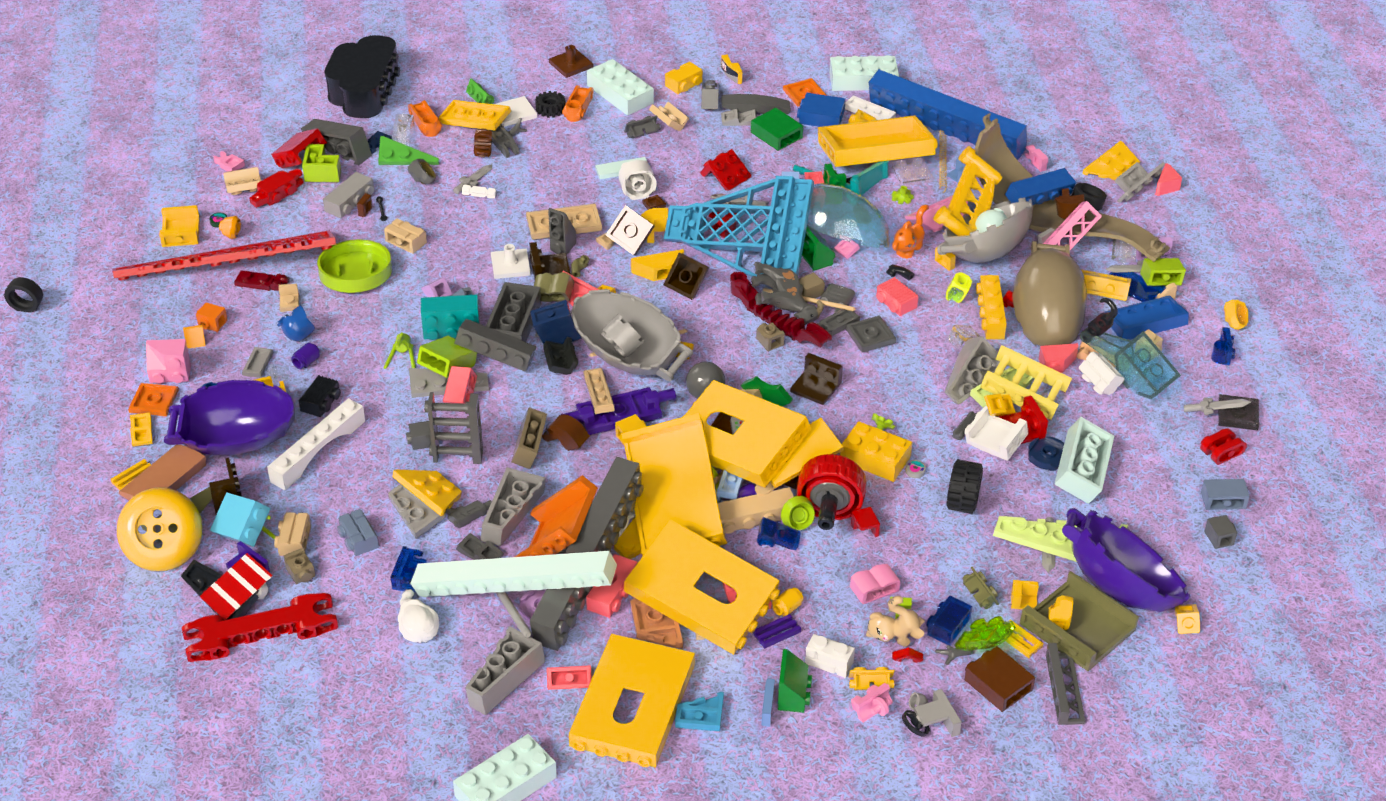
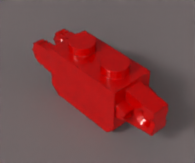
[249,168,304,208]

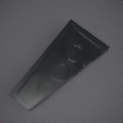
[181,560,259,620]

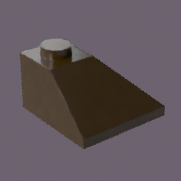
[663,252,710,300]

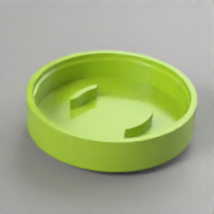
[317,239,392,293]

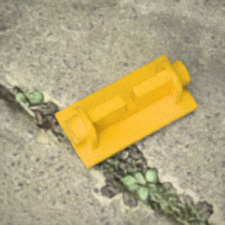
[848,667,894,691]

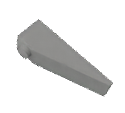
[945,336,1000,405]

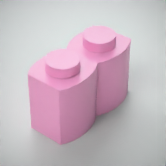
[850,564,900,604]

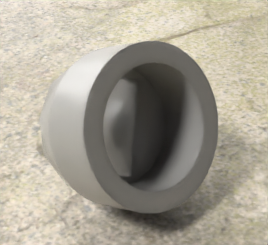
[909,692,928,710]

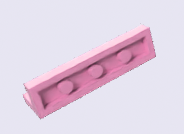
[1043,201,1102,250]

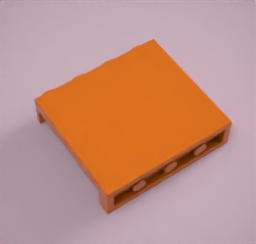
[515,475,598,557]

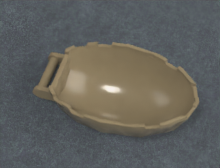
[1012,241,1087,346]

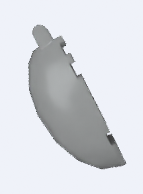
[937,198,1033,263]
[571,289,693,381]

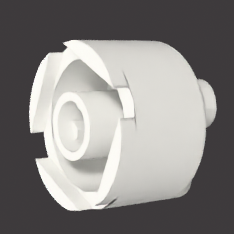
[619,160,657,200]

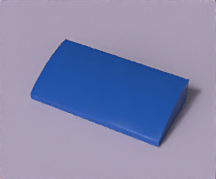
[1104,295,1189,342]

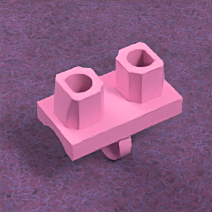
[851,683,893,723]

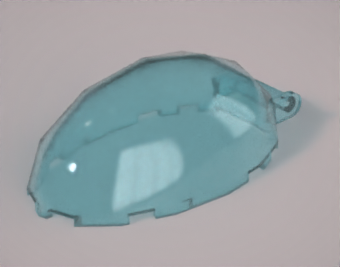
[807,183,890,248]

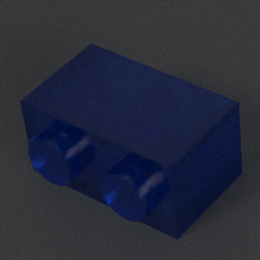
[926,595,972,645]

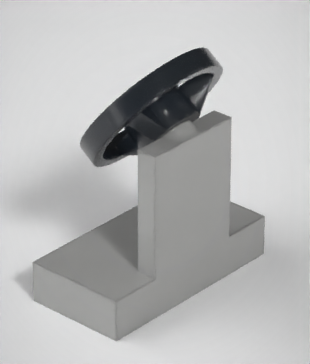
[902,689,962,737]

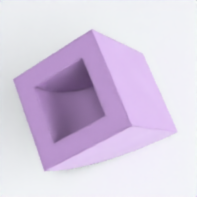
[421,277,452,297]

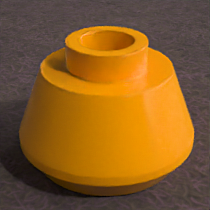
[219,216,241,240]

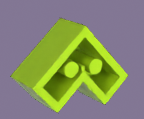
[302,144,341,182]

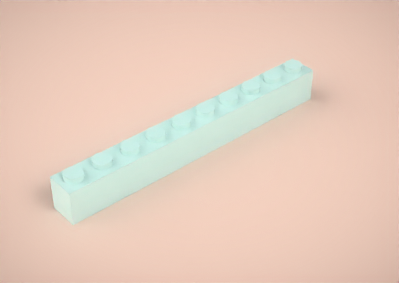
[411,551,617,597]

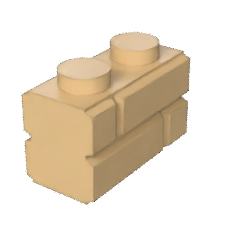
[384,218,427,254]
[274,512,311,556]

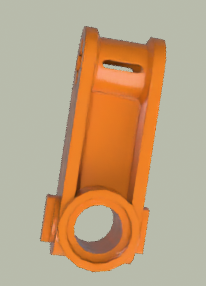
[562,85,594,122]
[408,100,442,137]

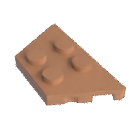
[630,598,683,649]

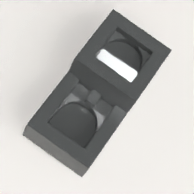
[456,533,504,560]

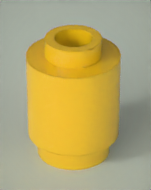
[772,587,803,617]

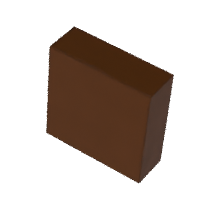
[357,193,372,217]
[642,195,666,210]

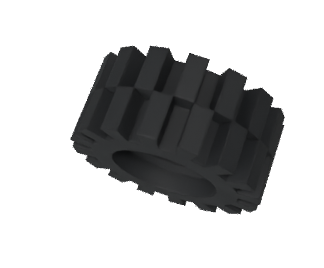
[535,91,565,118]

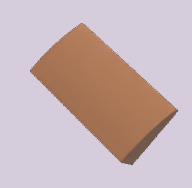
[119,445,206,500]

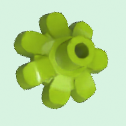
[891,186,914,204]
[871,413,896,430]

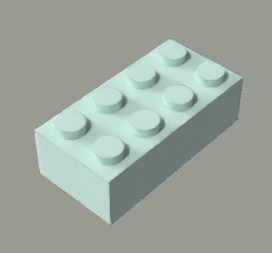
[829,55,899,91]
[587,59,654,115]
[1054,417,1114,504]
[453,734,557,801]

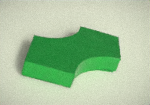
[741,376,793,406]

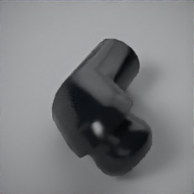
[886,264,914,281]

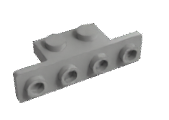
[1115,162,1165,203]

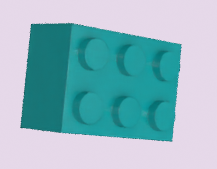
[421,295,480,340]

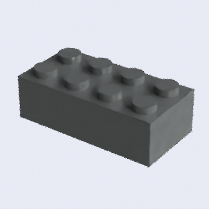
[486,282,541,342]

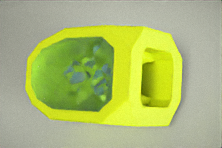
[946,272,972,303]

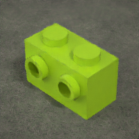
[1140,258,1186,286]

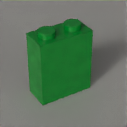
[751,108,803,151]

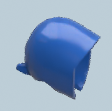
[277,305,315,341]

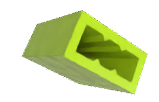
[417,336,477,378]

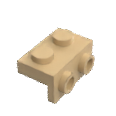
[223,167,262,195]

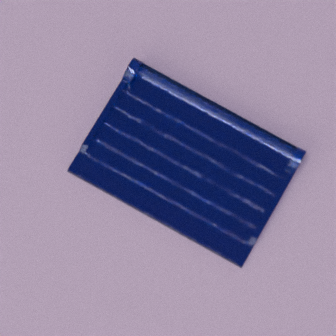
[1109,272,1166,302]

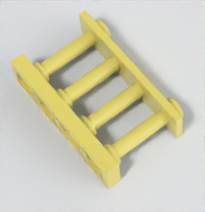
[980,345,1072,420]

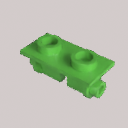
[466,78,494,104]

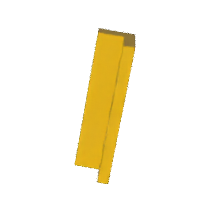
[1081,269,1131,301]

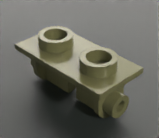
[962,567,999,609]

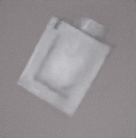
[946,325,980,350]

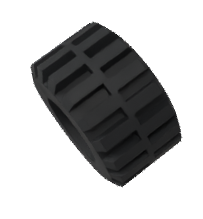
[946,459,983,514]

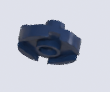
[1028,437,1064,471]

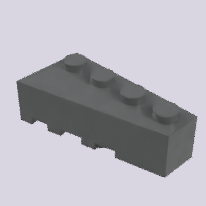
[301,119,372,166]

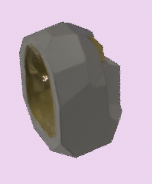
[407,159,436,185]

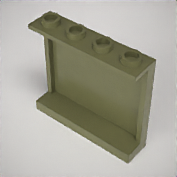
[1020,571,1139,671]

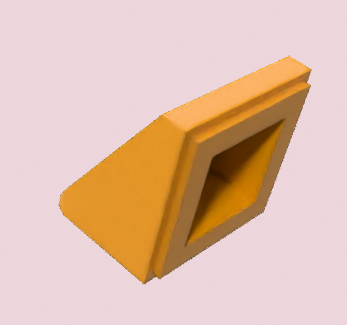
[183,325,205,349]

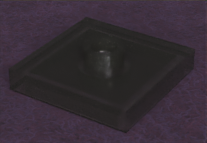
[1218,394,1259,430]

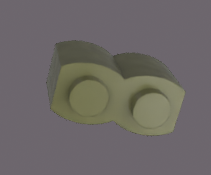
[534,272,574,302]

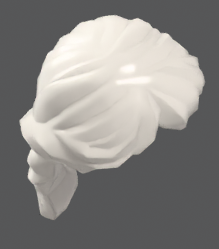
[398,589,439,643]

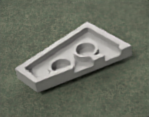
[388,484,446,539]

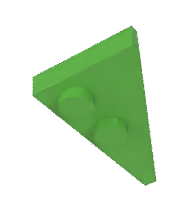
[378,136,439,165]

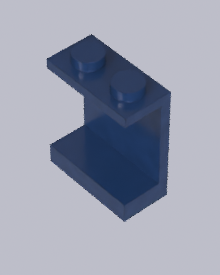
[530,300,582,345]

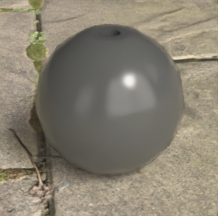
[686,362,725,399]

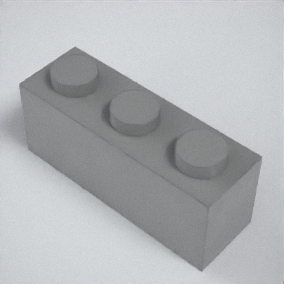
[323,172,374,218]

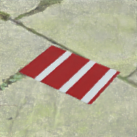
[200,553,273,620]

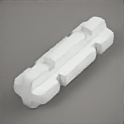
[462,185,496,199]

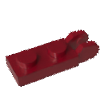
[234,270,289,291]

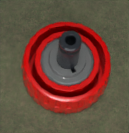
[797,454,866,530]

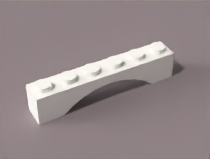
[267,398,365,490]

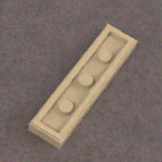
[583,368,615,414]

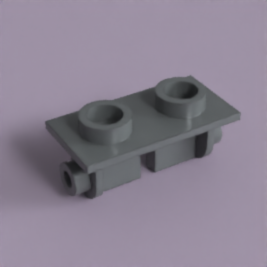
[624,115,660,139]

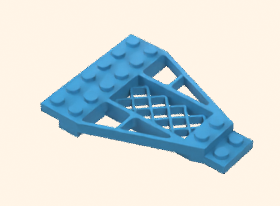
[664,176,814,277]

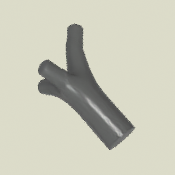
[508,118,527,137]
[935,645,971,665]

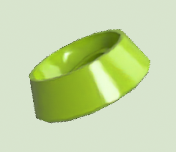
[781,496,815,530]

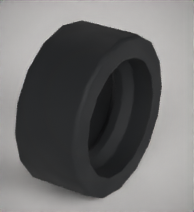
[1071,183,1107,211]
[4,277,43,312]

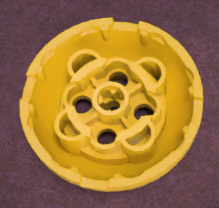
[116,487,202,571]

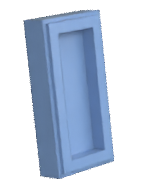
[761,678,775,727]

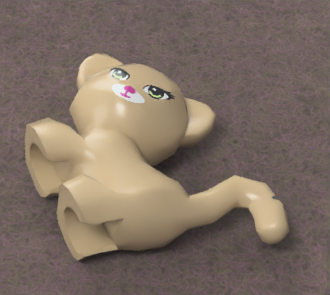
[866,596,925,647]

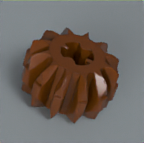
[474,128,492,158]

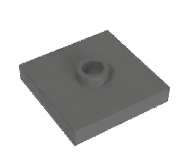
[846,315,896,353]

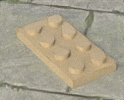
[526,204,602,240]

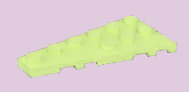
[993,516,1128,562]

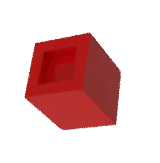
[851,507,880,537]

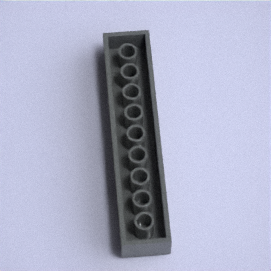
[530,456,644,651]

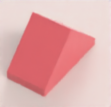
[1155,163,1182,196]

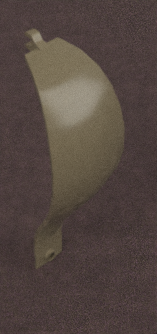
[975,113,1170,262]

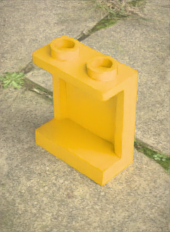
[159,205,200,247]

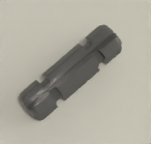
[952,411,977,440]

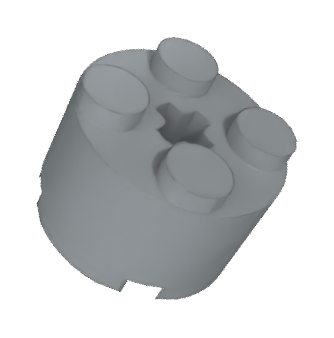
[601,314,645,358]

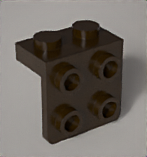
[209,457,242,515]

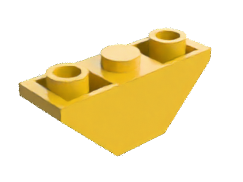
[631,249,684,281]

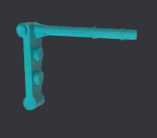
[793,161,888,204]

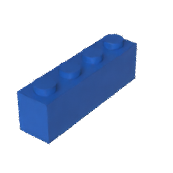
[1005,168,1077,205]

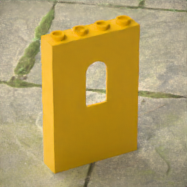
[818,115,938,167]
[683,380,812,488]
[624,519,780,655]
[569,634,695,768]

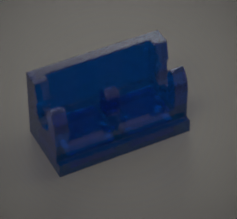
[390,546,427,593]

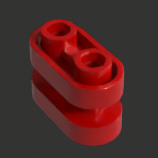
[1200,428,1247,465]

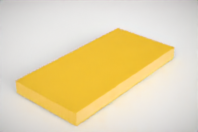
[438,100,511,130]
[770,418,843,488]

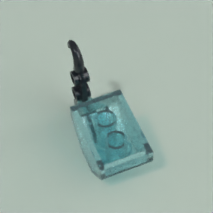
[1079,298,1181,399]

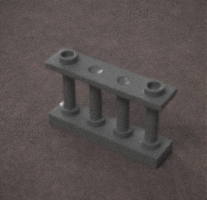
[424,392,483,464]

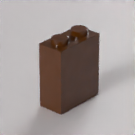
[964,646,1035,712]

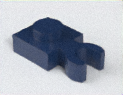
[368,131,392,154]

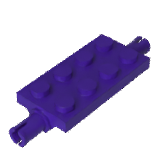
[562,387,676,435]

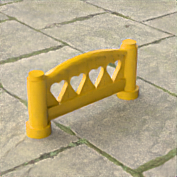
[933,146,1002,236]

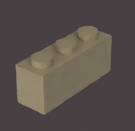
[511,407,547,469]

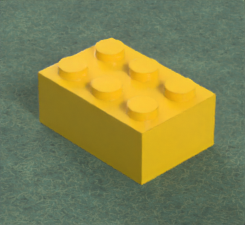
[840,421,912,482]

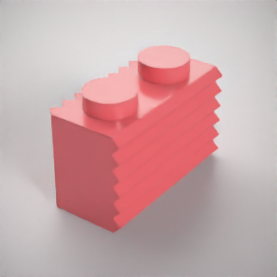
[876,277,918,316]

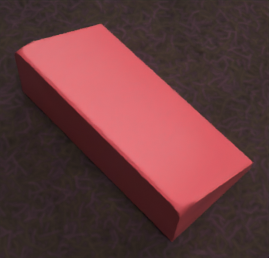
[547,665,591,690]

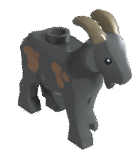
[751,262,823,325]

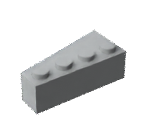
[481,467,546,546]

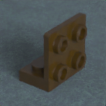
[529,242,571,280]
[790,353,843,405]

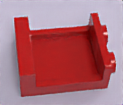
[271,128,327,168]

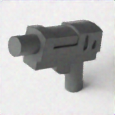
[445,500,492,528]

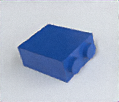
[797,92,846,127]

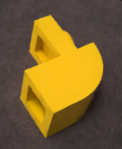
[641,208,668,243]

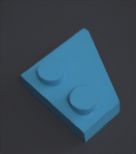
[675,692,724,731]

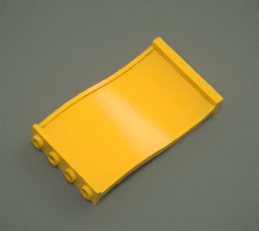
[621,413,727,556]

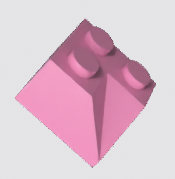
[146,339,191,384]

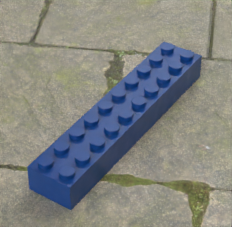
[868,69,1027,160]

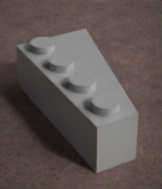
[465,626,545,715]

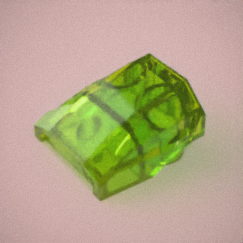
[954,616,1016,651]

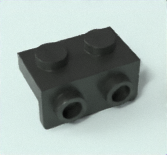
[543,337,578,375]

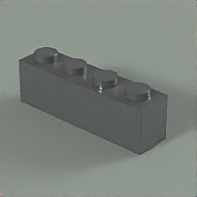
[454,319,536,371]

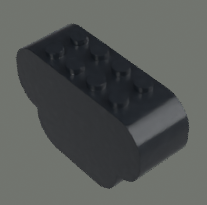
[324,35,400,118]

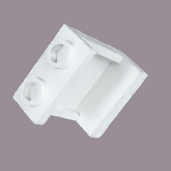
[965,406,1028,461]

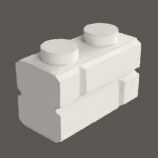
[1079,351,1125,395]
[805,634,855,678]

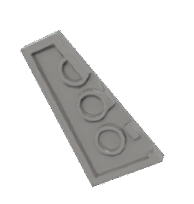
[409,368,489,398]

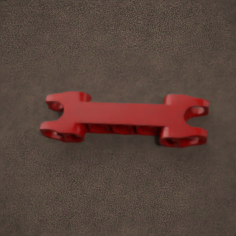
[181,593,338,662]

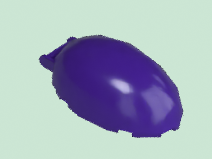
[164,380,295,456]
[1062,508,1191,612]

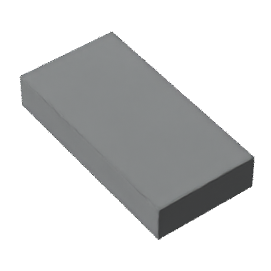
[242,347,273,378]

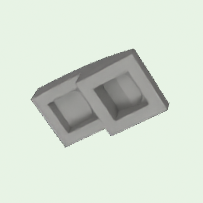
[721,109,757,126]

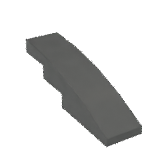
[721,94,791,114]

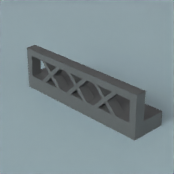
[1046,643,1086,725]

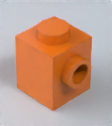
[196,302,228,332]

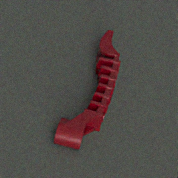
[730,272,832,348]

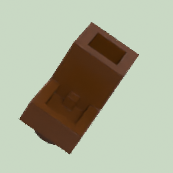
[1055,188,1086,219]
[542,414,590,451]

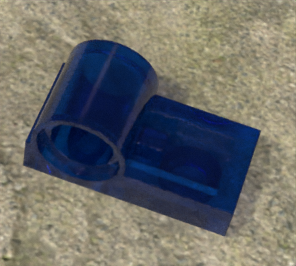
[1211,327,1235,365]
[757,517,801,550]

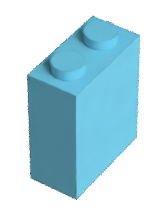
[210,492,271,547]

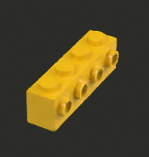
[976,275,1007,339]

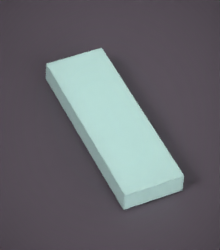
[595,157,647,179]

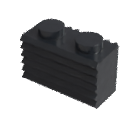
[298,375,341,417]

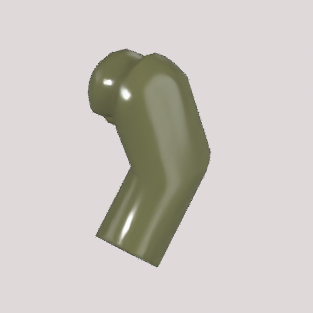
[571,255,590,277]

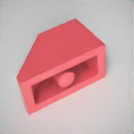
[1039,343,1079,373]

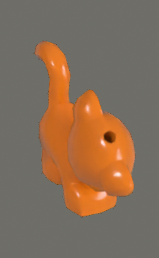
[892,204,929,259]

